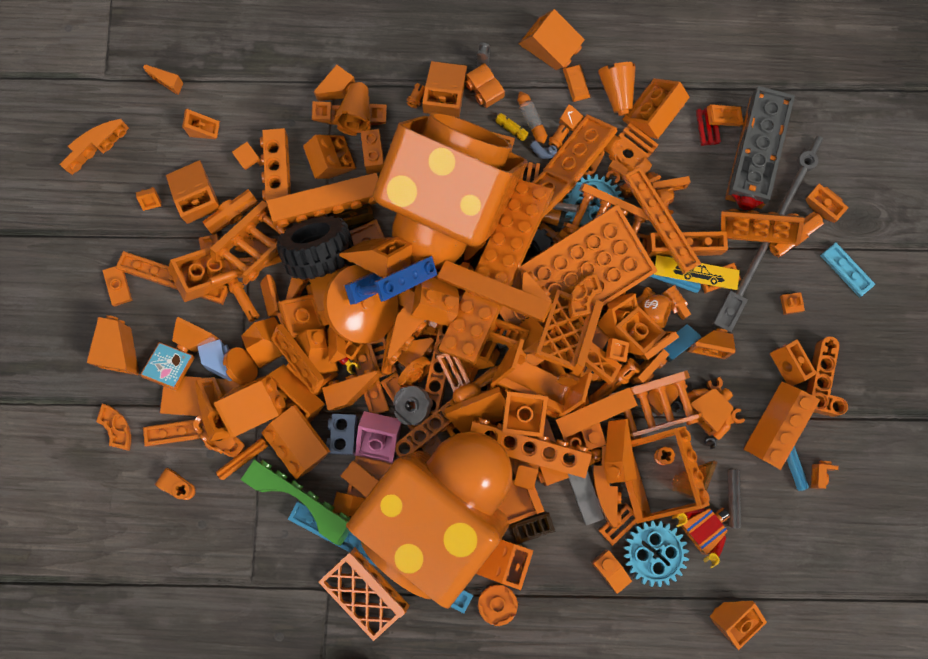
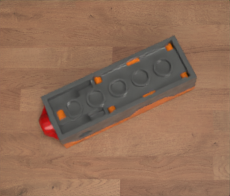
[725,86,795,210]

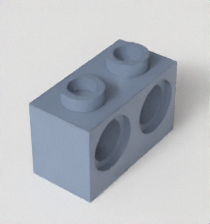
[326,414,358,455]

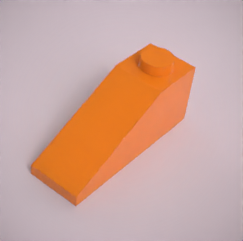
[605,419,637,483]

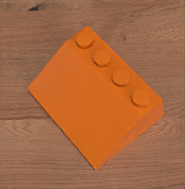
[721,209,804,245]

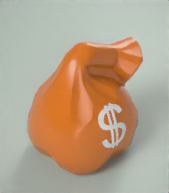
[637,287,671,328]

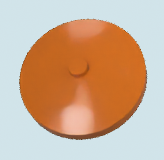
[323,265,398,344]

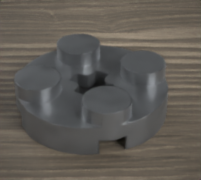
[393,386,433,425]

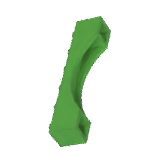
[241,459,350,546]

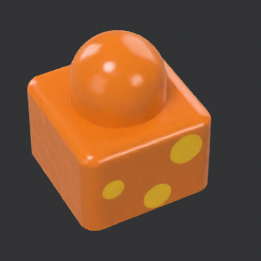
[373,112,528,271]
[346,432,512,609]

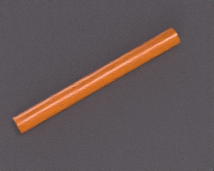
[209,255,282,285]

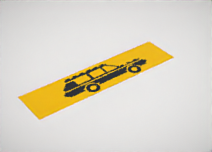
[654,255,740,290]

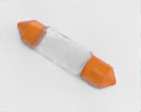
[517,91,548,144]

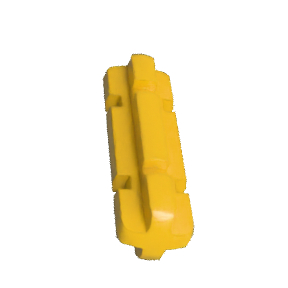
[496,113,528,141]

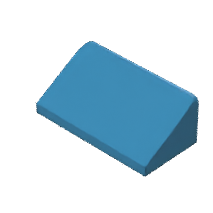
[664,324,701,362]

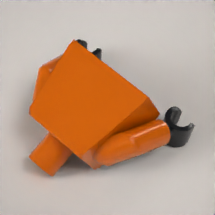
[670,388,734,449]

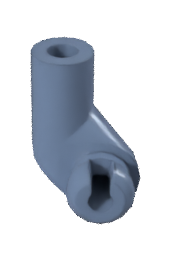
[529,140,557,159]

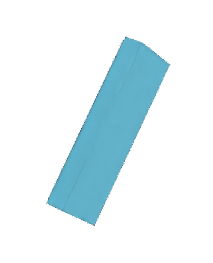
[820,242,875,298]

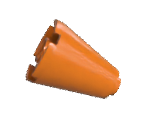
[598,62,636,116]
[333,82,371,136]

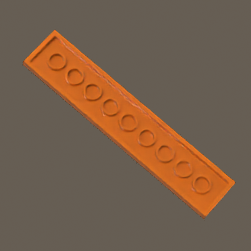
[438,180,554,365]

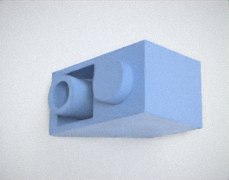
[198,339,233,381]

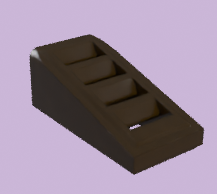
[511,512,556,544]

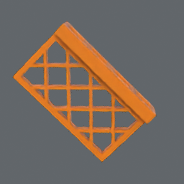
[535,289,604,376]
[319,547,410,641]

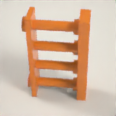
[563,183,650,235]
[210,200,286,285]
[609,370,703,441]

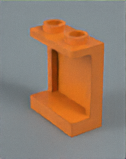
[498,480,544,524]

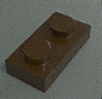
[334,205,374,228]

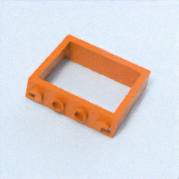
[625,426,710,524]

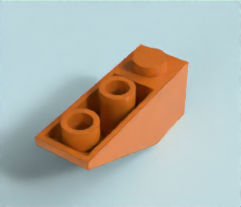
[322,369,383,411]

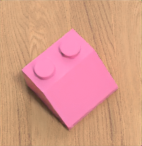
[355,411,401,464]

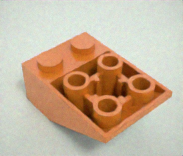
[422,61,467,118]
[166,160,220,224]
[339,237,413,278]
[383,301,427,369]
[476,539,534,590]

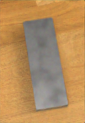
[568,471,604,526]

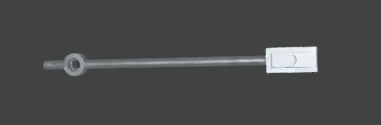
[712,136,823,333]

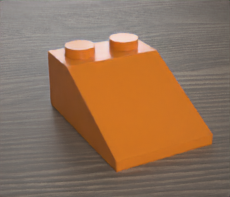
[168,246,239,302]
[412,272,459,327]

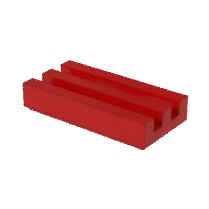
[696,108,721,146]

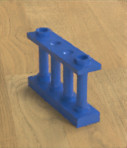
[344,256,437,305]

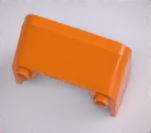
[490,339,593,418]

